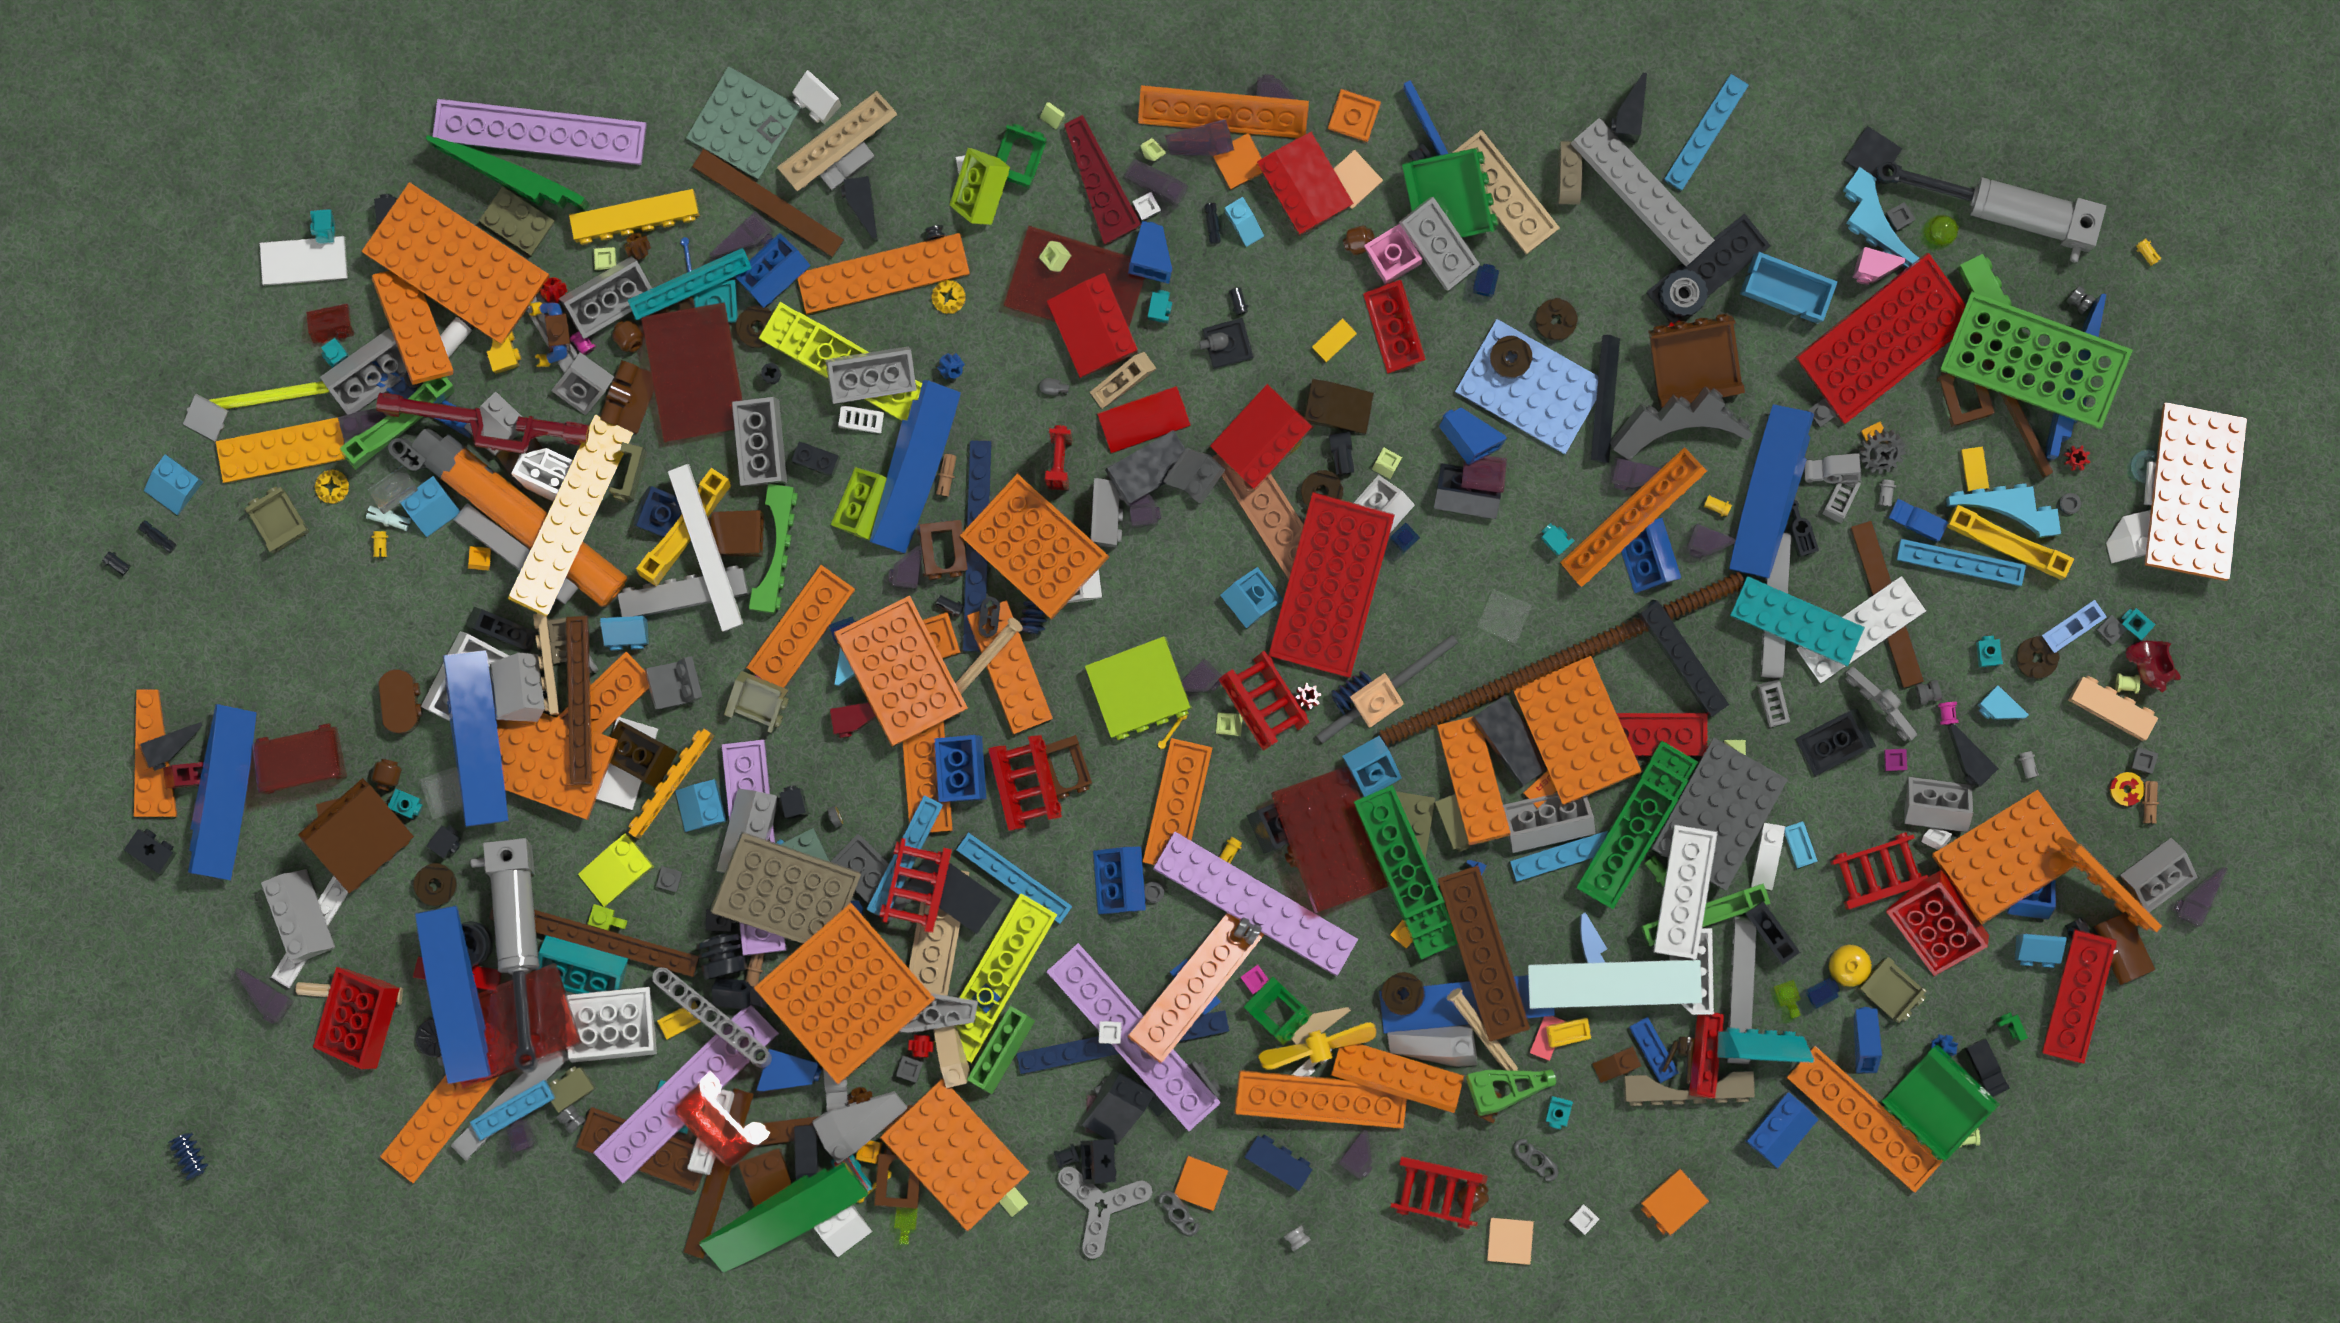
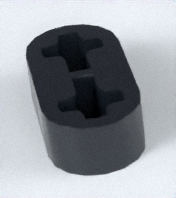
[977,597,1000,638]

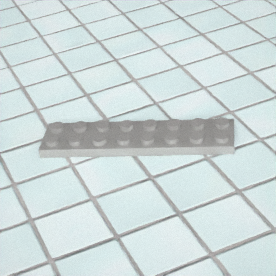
[1570,118,1715,266]

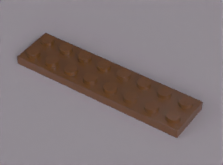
[1438,866,1530,1042]

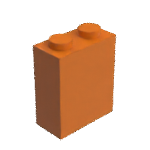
[1640,1168,1709,1235]

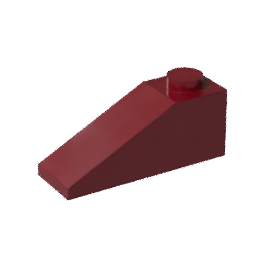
[830,703,876,738]
[163,762,204,789]

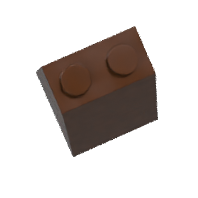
[708,510,764,557]

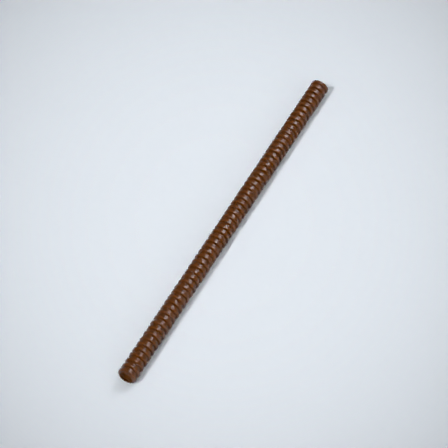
[1379,571,1745,747]

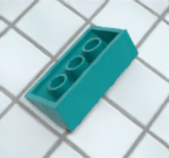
[534,935,628,994]
[1717,1028,1814,1063]

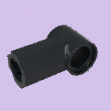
[1329,432,1354,476]

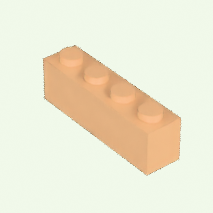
[2068,676,2158,741]

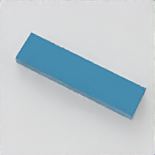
[470,1080,555,1141]

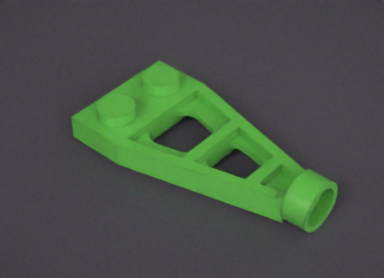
[1466,1069,1556,1116]

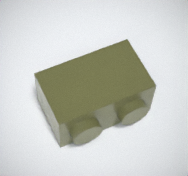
[548,1066,596,1113]

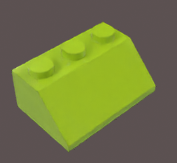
[950,148,1010,225]
[831,467,887,541]

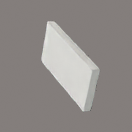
[260,236,348,285]
[596,717,659,810]

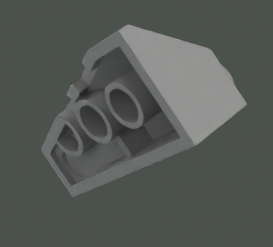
[899,993,978,1033]
[1388,1025,1478,1067]
[813,1091,907,1163]

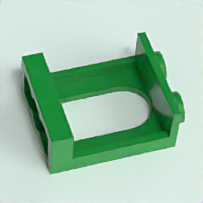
[997,124,1047,189]
[1244,977,1313,1045]

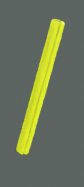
[209,381,329,409]

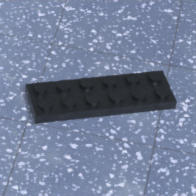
[1646,213,1771,324]

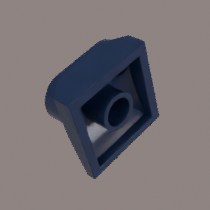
[634,486,682,537]

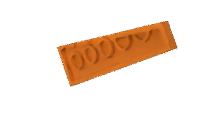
[134,690,177,817]

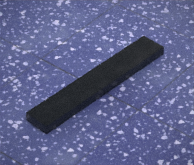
[1591,335,1620,463]

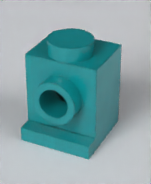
[310,209,335,244]
[1148,290,1172,324]
[321,338,349,368]
[1541,523,1575,557]
[2122,608,2156,641]
[1976,636,2003,667]
[388,789,423,819]
[1545,1096,1573,1129]

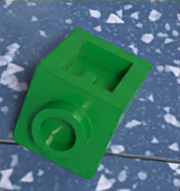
[1996,1012,2028,1041]

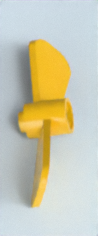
[1259,1023,1376,1069]

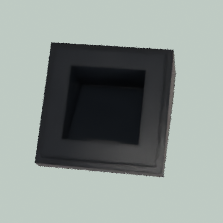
[1148,1094,1168,1117]

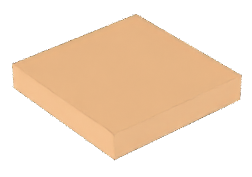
[1334,150,1383,209]
[1350,673,1404,728]
[1487,1218,1534,1264]

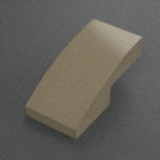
[547,617,567,664]

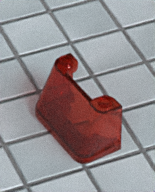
[253,723,347,795]
[674,1071,770,1166]

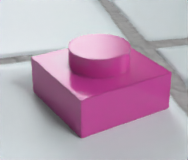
[1241,965,1269,994]

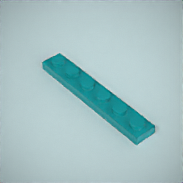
[628,248,752,320]

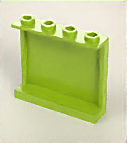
[1085,636,1192,740]

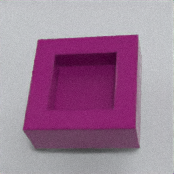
[1884,749,1907,771]

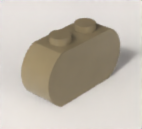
[1558,141,1582,205]

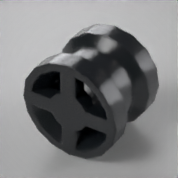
[1407,143,1432,161]

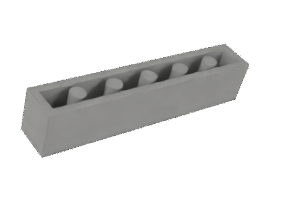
[618,566,749,617]

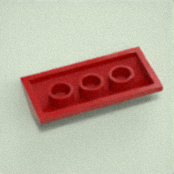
[1363,280,1426,373]
[1097,386,1191,453]

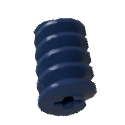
[1020,596,1047,635]
[1331,671,1372,715]
[168,1132,209,1181]

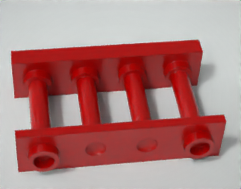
[1045,425,1073,491]
[1218,651,1310,751]
[988,735,1062,831]
[1830,832,1928,910]
[879,838,952,933]
[1391,1157,1488,1229]

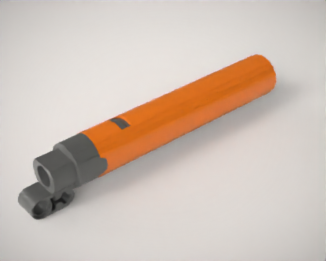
[388,428,627,607]

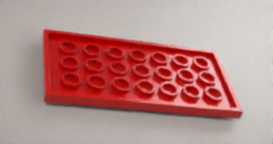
[1795,253,1966,424]
[1269,492,1395,678]

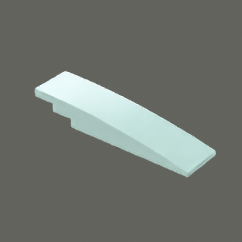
[1528,960,1702,1008]

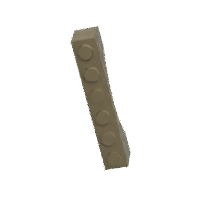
[1623,1071,1755,1106]

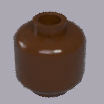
[1343,225,1375,255]
[612,321,644,352]
[371,758,402,791]
[1457,1183,1489,1213]

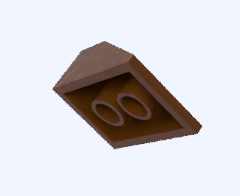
[738,1148,793,1207]

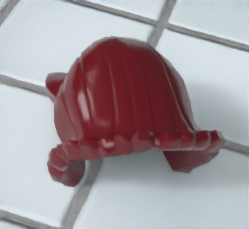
[2125,640,2181,692]

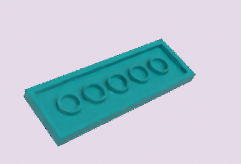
[1730,576,1865,666]

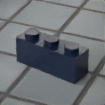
[1244,1134,1313,1191]

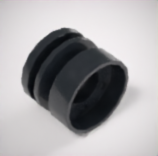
[461,921,494,967]
[696,934,747,980]

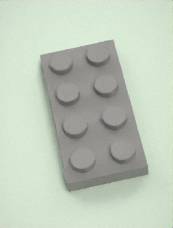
[1399,197,1480,290]

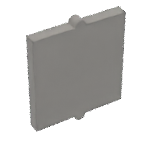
[183,394,229,441]

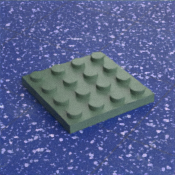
[686,66,801,180]

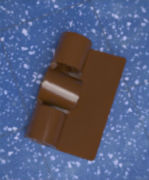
[600,360,659,434]
[2093,913,2155,985]

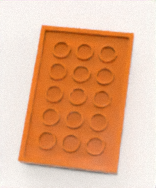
[960,474,1109,619]
[834,596,968,747]
[1514,656,1642,806]
[495,713,618,820]
[1932,790,2077,925]
[880,1078,1029,1231]

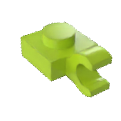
[588,904,627,931]

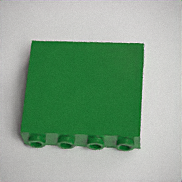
[1402,147,1498,238]
[1882,1044,2000,1162]

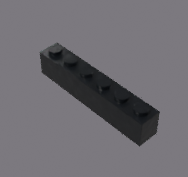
[1636,599,1729,717]

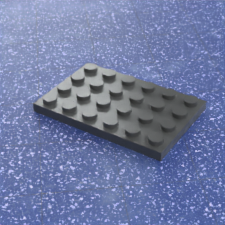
[1651,738,1788,891]

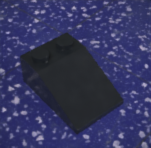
[1609,72,1647,143]
[1796,708,1876,776]
[1246,787,1326,854]
[1081,1069,1155,1144]

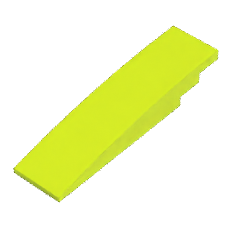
[758,302,922,421]
[935,893,1057,1063]

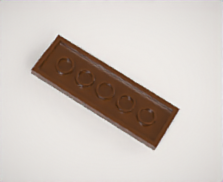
[576,1107,703,1192]

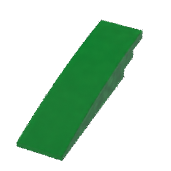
[425,135,590,211]
[1576,740,1698,909]
[1354,785,1458,960]
[699,1162,868,1273]

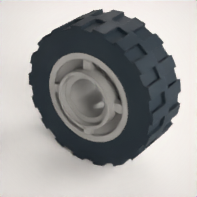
[1659,269,1708,317]

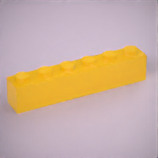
[569,189,700,245]

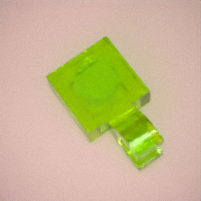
[1773,979,1801,1019]
[894,1207,918,1245]

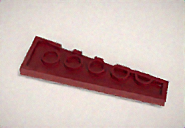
[1064,115,1141,245]

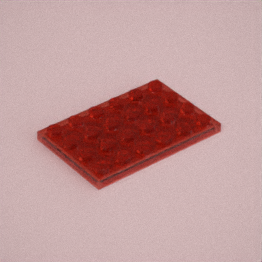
[1004,226,1145,328]
[641,302,743,442]
[1271,766,1389,913]
[460,963,582,1090]

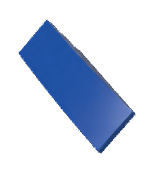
[2044,293,2106,461]
[870,380,961,553]
[1729,404,1814,578]
[443,650,508,827]
[188,704,256,880]
[415,905,491,1084]
[1379,975,1555,1033]

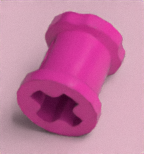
[569,331,596,355]
[1938,702,1959,725]

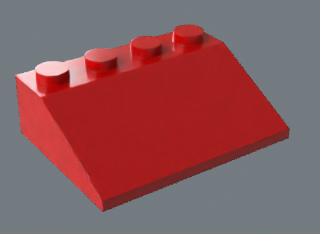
[1257,132,1354,236]
[1047,273,1138,378]
[1210,384,1314,489]
[1886,870,1989,976]
[313,967,400,1069]

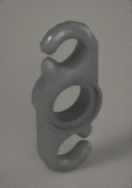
[1514,1139,1559,1181]
[1159,1191,1199,1236]

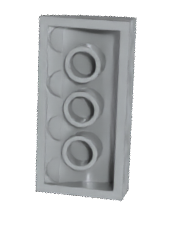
[825,346,916,404]

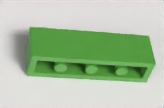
[967,1006,1035,1094]

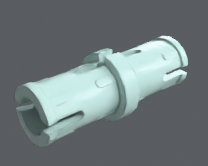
[366,506,411,531]

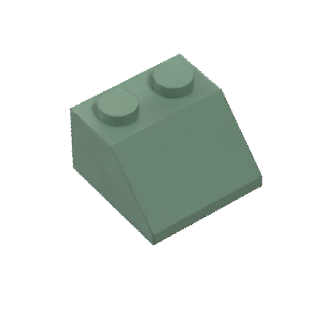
[780,828,830,862]

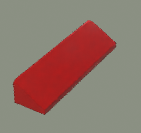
[413,957,502,991]
[1689,1012,1724,1099]

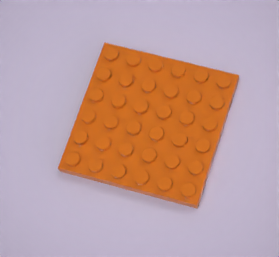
[754,903,936,1085]

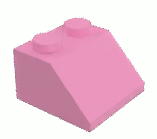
[1364,224,1422,285]
[1853,247,1906,285]

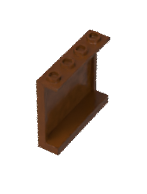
[1648,314,1745,408]
[298,778,414,893]

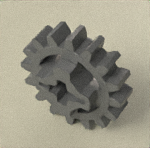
[1859,428,1906,474]

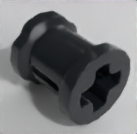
[761,363,782,384]
[1053,1144,1080,1169]

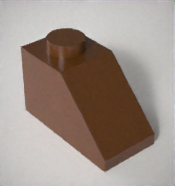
[1592,1046,1641,1083]

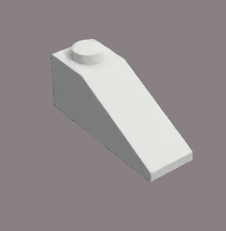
[1751,823,1785,890]

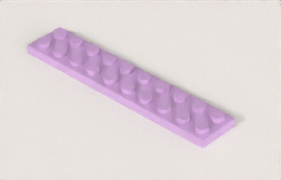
[433,99,647,165]
[722,740,786,956]
[1153,832,1358,976]
[1047,943,1221,1131]
[594,1005,779,1183]

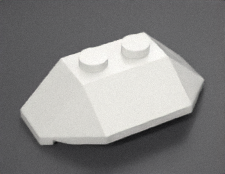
[511,448,573,502]
[2106,510,2151,563]
[1670,929,1714,1015]

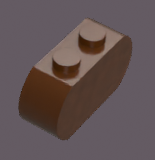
[379,669,423,734]

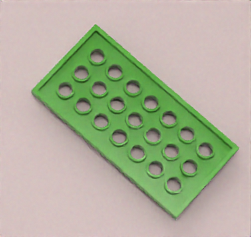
[1940,292,2133,430]

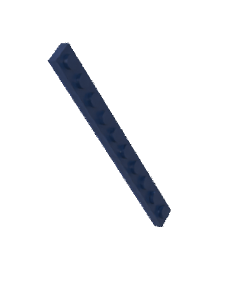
[963,440,992,652]
[1017,1010,1229,1074]

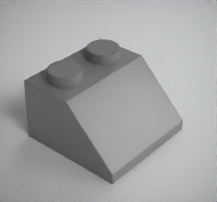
[551,352,614,415]
[464,392,522,456]

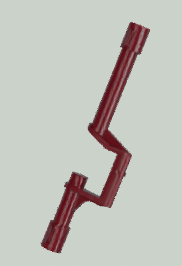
[376,393,590,454]

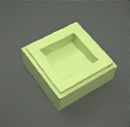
[594,247,616,270]

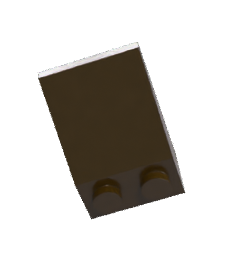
[1305,379,1374,434]
[610,720,678,788]

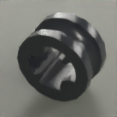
[925,225,945,240]

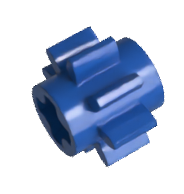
[937,353,965,380]
[1932,1034,1958,1057]

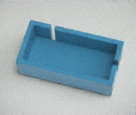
[1740,252,1837,324]

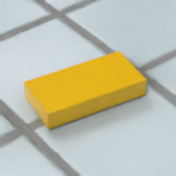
[1312,318,1357,363]
[1961,447,1989,492]
[657,1001,701,1040]
[1546,1017,1591,1048]

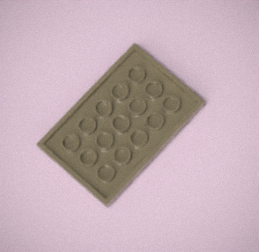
[710,831,861,944]

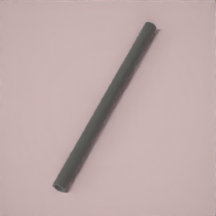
[1316,635,1458,744]

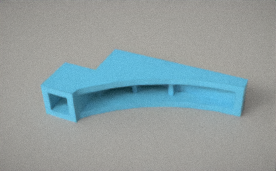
[1843,167,1919,269]
[1946,484,2061,538]

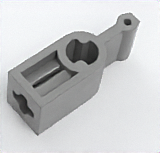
[820,141,875,190]
[1805,453,1861,483]
[823,1068,849,1111]

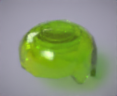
[1924,215,1959,247]

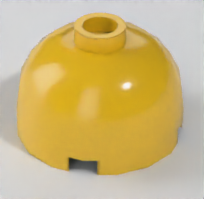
[1828,944,1872,987]

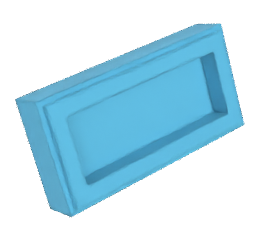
[1784,821,1817,868]

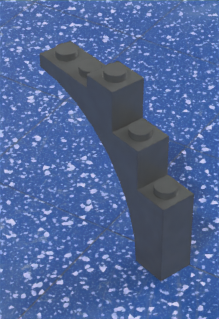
[1610,386,1753,461]

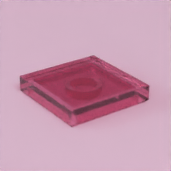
[1461,456,1507,493]

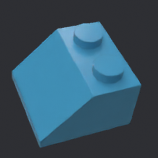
[144,455,203,515]
[399,476,460,537]
[1220,567,1283,628]
[600,616,649,651]
[1342,736,1402,797]
[675,779,727,832]
[2015,934,2066,968]

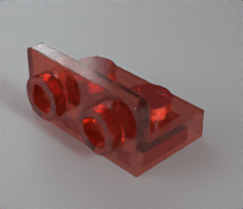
[306,304,354,344]

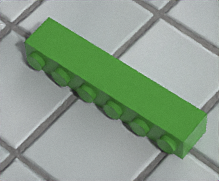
[1957,254,2041,376]

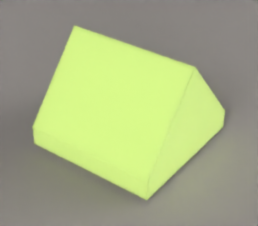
[999,1187,1028,1217]

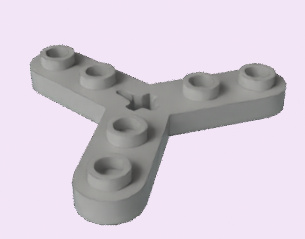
[1845,667,1917,741]
[1058,1167,1152,1258]

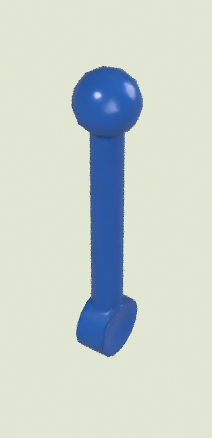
[681,238,692,272]

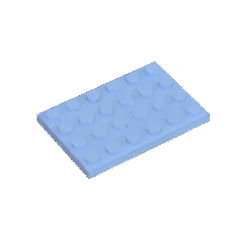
[1455,319,1598,454]

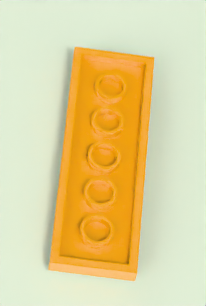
[216,417,345,483]
[629,729,714,839]

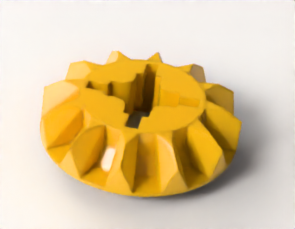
[932,280,965,314]
[314,469,349,504]

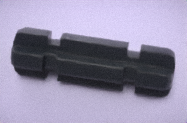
[1205,202,1221,244]
[139,520,177,553]

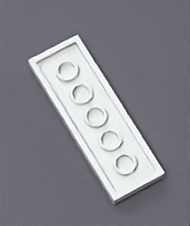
[1796,576,1926,684]
[1653,825,1717,959]

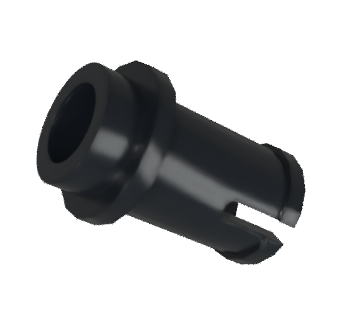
[1228,287,1249,316]
[102,551,131,576]
[935,595,964,617]

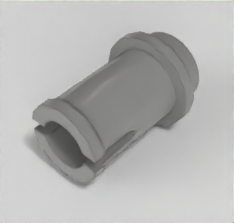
[1878,479,1896,506]
[2019,751,2039,779]

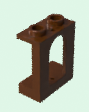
[1937,372,1995,427]
[917,520,967,580]
[1045,735,1092,800]
[875,1150,920,1209]

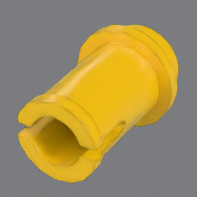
[2136,238,2161,266]
[1704,495,1732,517]
[371,531,388,557]
[1219,836,1242,864]

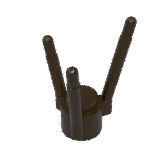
[1662,1036,1695,1085]

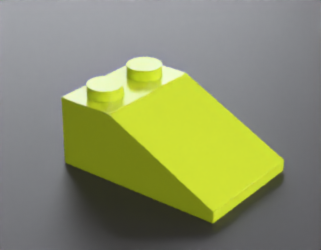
[578,833,654,907]

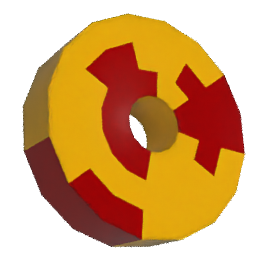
[2109,772,2145,806]

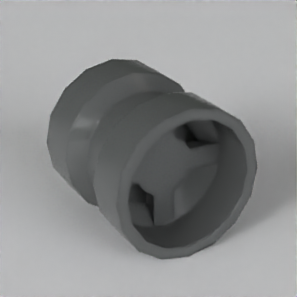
[2066,285,2096,314]
[1915,680,1942,705]
[1233,917,1262,946]
[556,1104,586,1134]

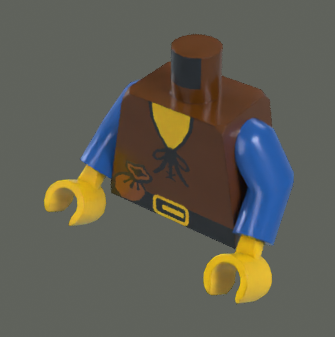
[529,302,571,367]

